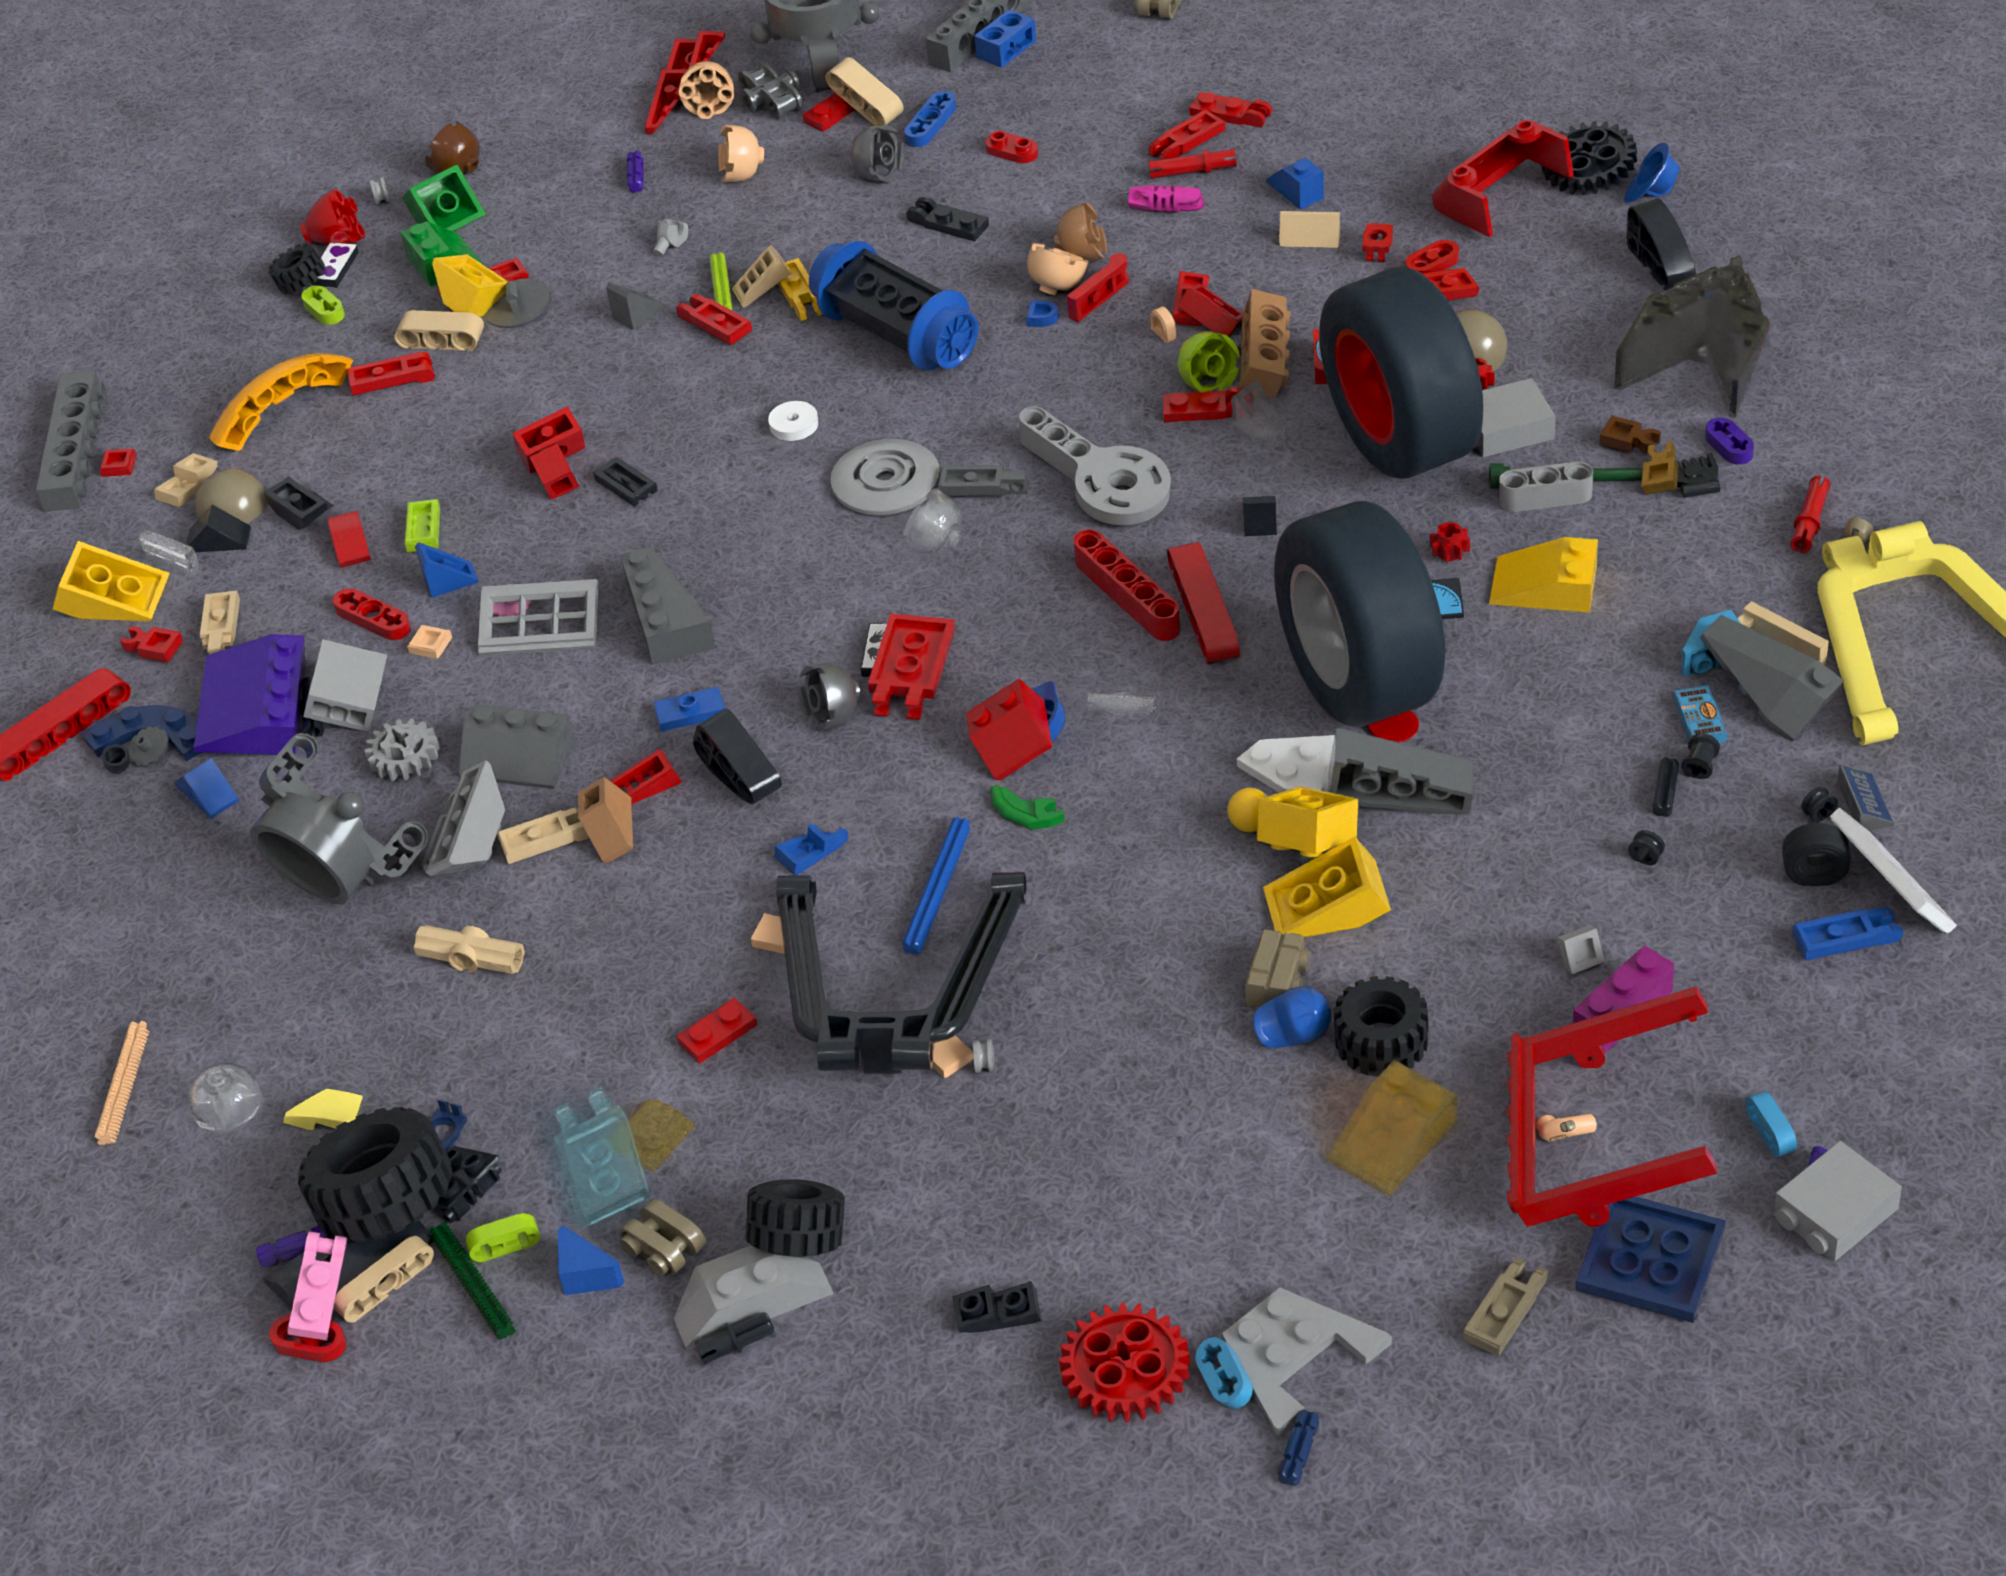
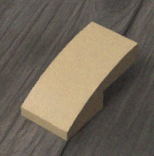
[154,453,217,507]

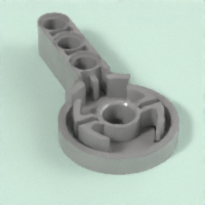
[1019,406,1171,525]

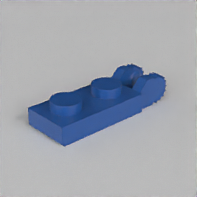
[1792,907,1904,961]

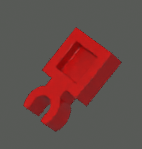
[120,626,183,663]

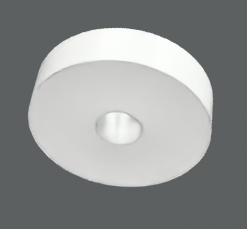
[768,401,819,441]

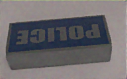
[1837,765,1894,830]

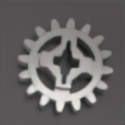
[365,718,440,781]

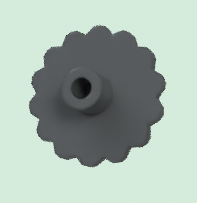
[128,726,169,767]

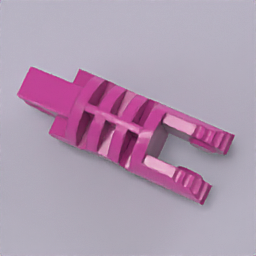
[1128,185,1205,212]

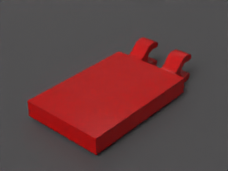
[868,613,956,720]

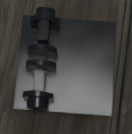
[436,1146,502,1224]

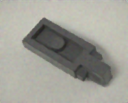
[938,465,1028,496]

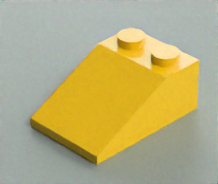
[1489,537,1598,613]
[53,541,170,621]
[1263,837,1391,937]

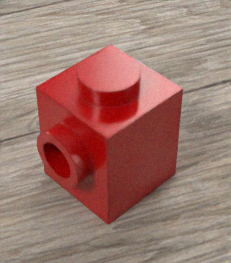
[530,443,580,500]

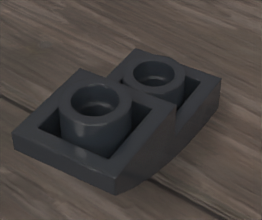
[952,1281,1042,1333]

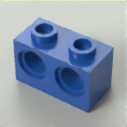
[974,9,1037,68]

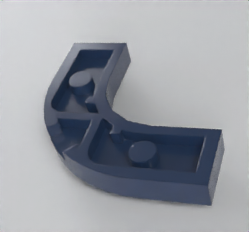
[80,705,203,761]

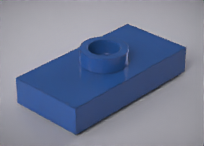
[654,686,725,732]

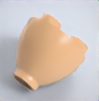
[679,61,734,119]

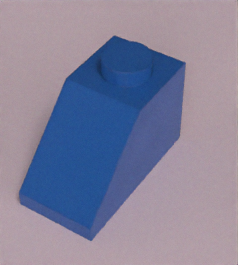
[1266,158,1324,209]

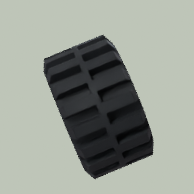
[1334,976,1428,1077]
[745,1179,845,1257]

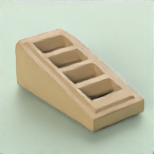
[732,245,791,308]

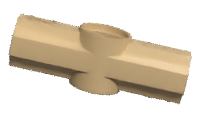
[414,925,525,974]

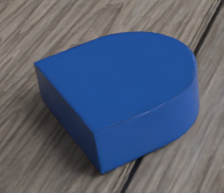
[1026,301,1059,327]

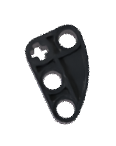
[1626,198,1696,290]
[693,708,782,805]

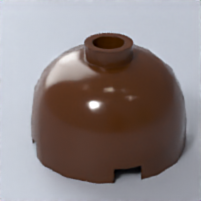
[425,121,480,175]

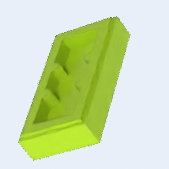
[405,499,440,552]

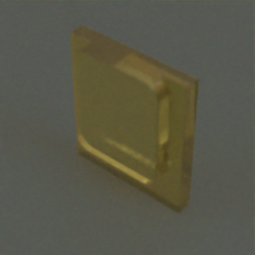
[607,1099,696,1172]

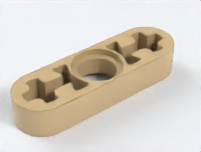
[334,1236,434,1323]

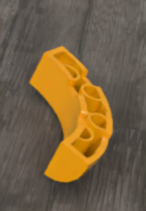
[209,353,353,451]

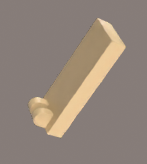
[1738,601,1829,665]

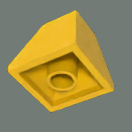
[432,254,508,317]

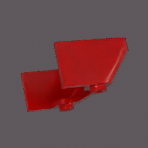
[1432,120,1574,237]

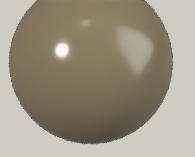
[1456,309,1508,371]
[195,469,268,523]

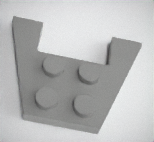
[1222,1288,1392,1437]

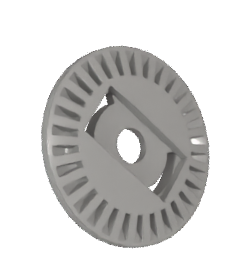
[830,439,940,515]

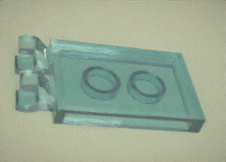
[553,1086,650,1228]

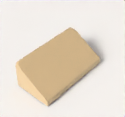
[1279,211,1340,248]

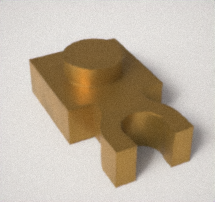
[1641,441,1678,495]

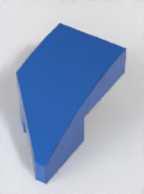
[774,824,848,875]

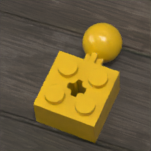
[1227,786,1358,857]

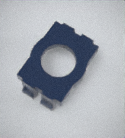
[430,1100,467,1151]

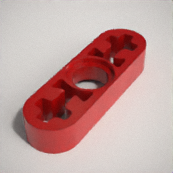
[333,588,411,640]

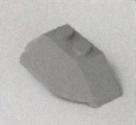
[421,760,505,876]
[674,1245,833,1351]

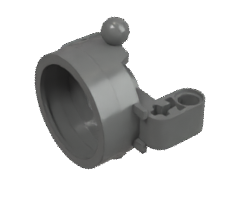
[750,0,879,91]
[250,733,428,904]

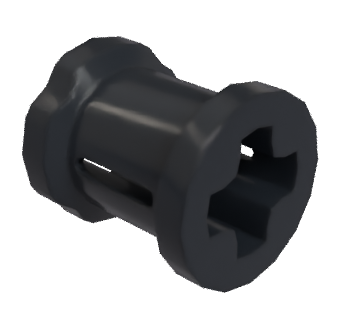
[1681,733,1720,779]

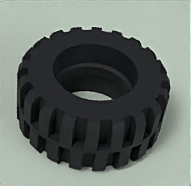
[298,1107,452,1243]

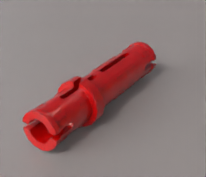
[1148,148,1237,179]
[1790,475,1831,553]

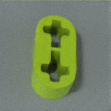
[301,286,345,325]
[466,1213,540,1262]

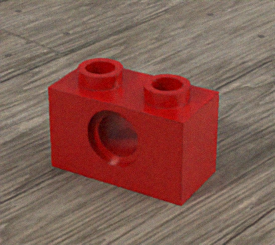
[512,406,585,474]

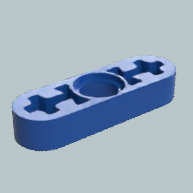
[904,91,956,147]

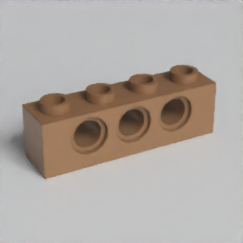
[1240,289,1290,397]

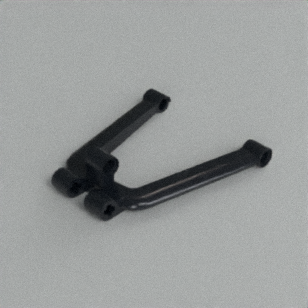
[776,872,1027,1074]

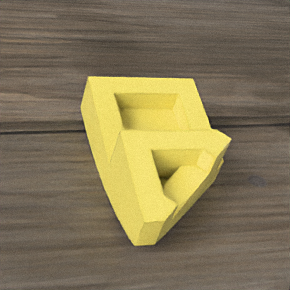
[283,1089,363,1130]

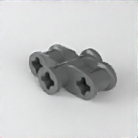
[738,62,803,120]

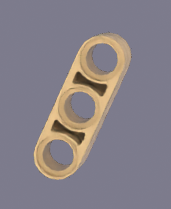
[825,57,904,125]
[394,310,484,351]

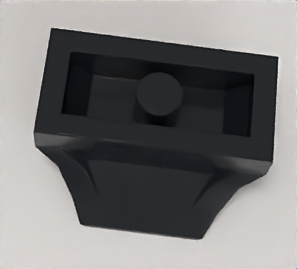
[264,476,334,530]

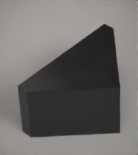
[1243,496,1277,537]
[184,504,251,553]

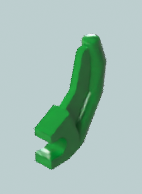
[990,785,1065,830]

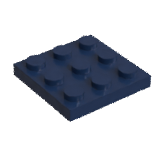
[1576,1197,1726,1323]

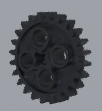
[1541,121,1638,195]

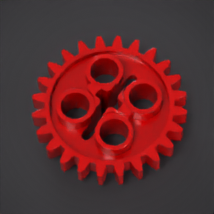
[1059,1303,1190,1423]

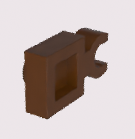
[1599,415,1661,454]

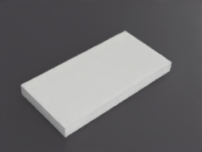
[1830,807,1957,933]

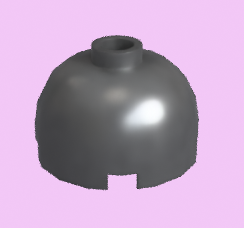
[850,125,904,183]
[799,663,860,731]

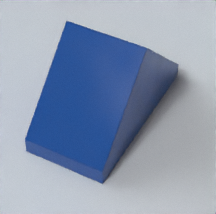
[415,542,479,598]
[174,758,239,819]
[558,1225,625,1295]

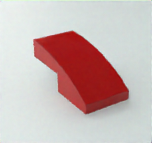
[327,510,371,568]

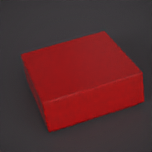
[99,449,137,477]

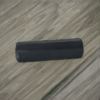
[1653,757,1679,817]

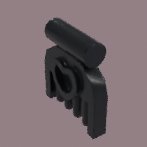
[1677,453,1720,498]

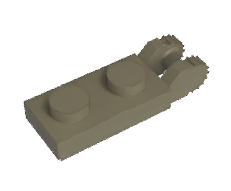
[1463,1257,1549,1357]

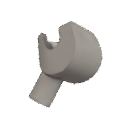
[653,219,688,257]

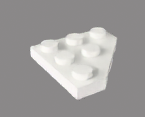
[1237,735,1335,793]

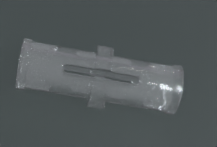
[1086,690,1157,717]

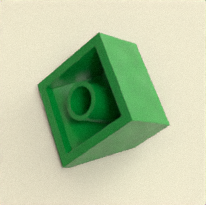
[402,165,486,231]
[401,221,482,287]

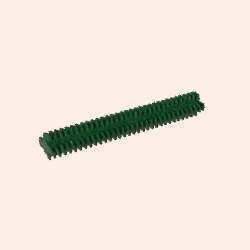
[429,1222,516,1340]

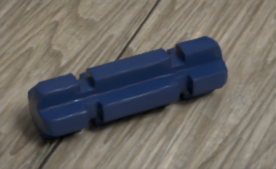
[1278,1410,1319,1486]

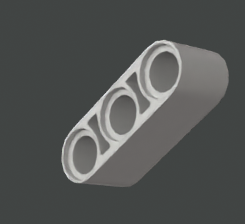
[1499,462,1593,512]

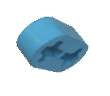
[1745,1090,1797,1158]
[1195,1337,1253,1409]

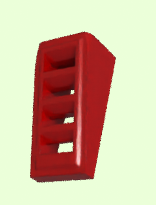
[610,748,682,805]

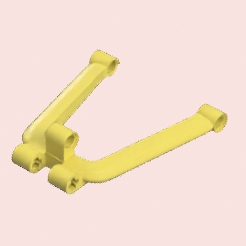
[1818,521,2006,746]

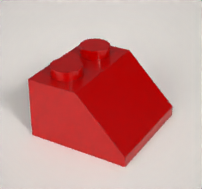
[966,679,1052,780]

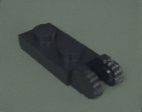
[906,196,989,242]

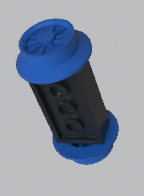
[809,241,979,371]

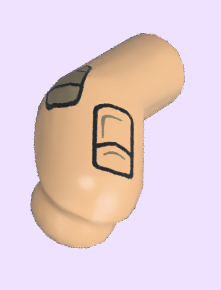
[1536,1114,1596,1142]

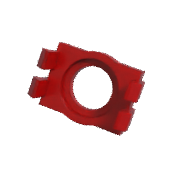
[1362,223,1393,262]

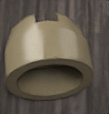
[1843,517,1874,544]

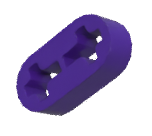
[1705,417,1754,465]

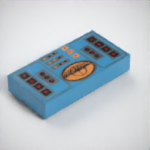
[1674,685,1727,743]

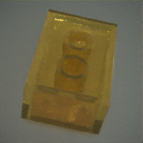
[1327,1060,1457,1196]

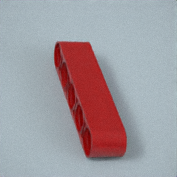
[1073,529,1181,641]
[1167,542,1240,664]
[0,668,131,781]

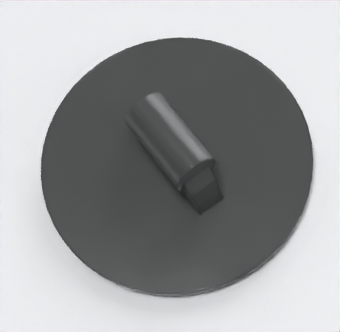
[484,278,550,328]

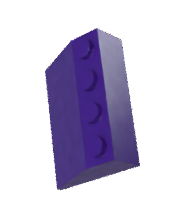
[194,634,306,755]

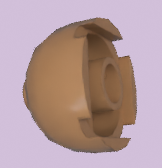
[1054,202,1107,263]

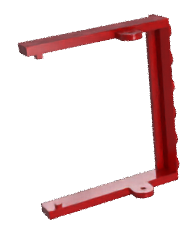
[1506,986,1718,1227]

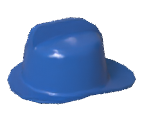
[1624,142,1680,203]

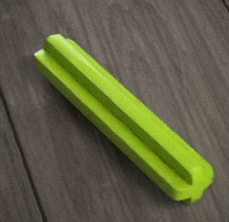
[709,252,732,310]

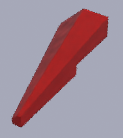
[645,31,726,135]

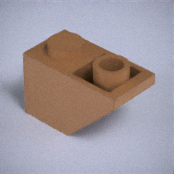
[578,777,633,863]

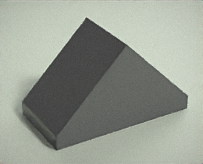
[606,282,665,330]

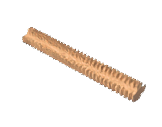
[94,1021,150,1145]

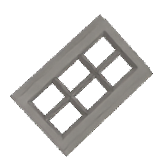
[478,579,598,656]

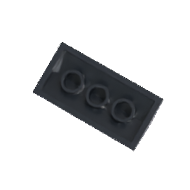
[263,1220,434,1309]

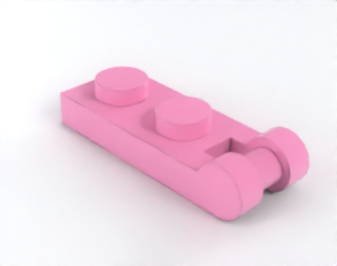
[288,1231,347,1340]

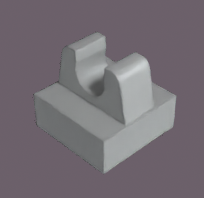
[1557,925,1605,974]

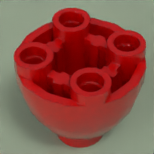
[300,189,365,246]

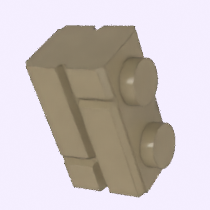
[1245,929,1310,1008]

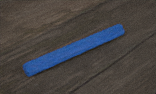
[902,817,970,954]

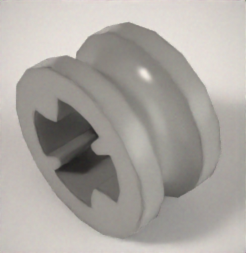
[370,177,390,205]
[973,1039,994,1073]

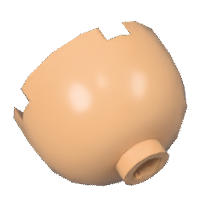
[718,125,764,182]
[1027,243,1089,295]

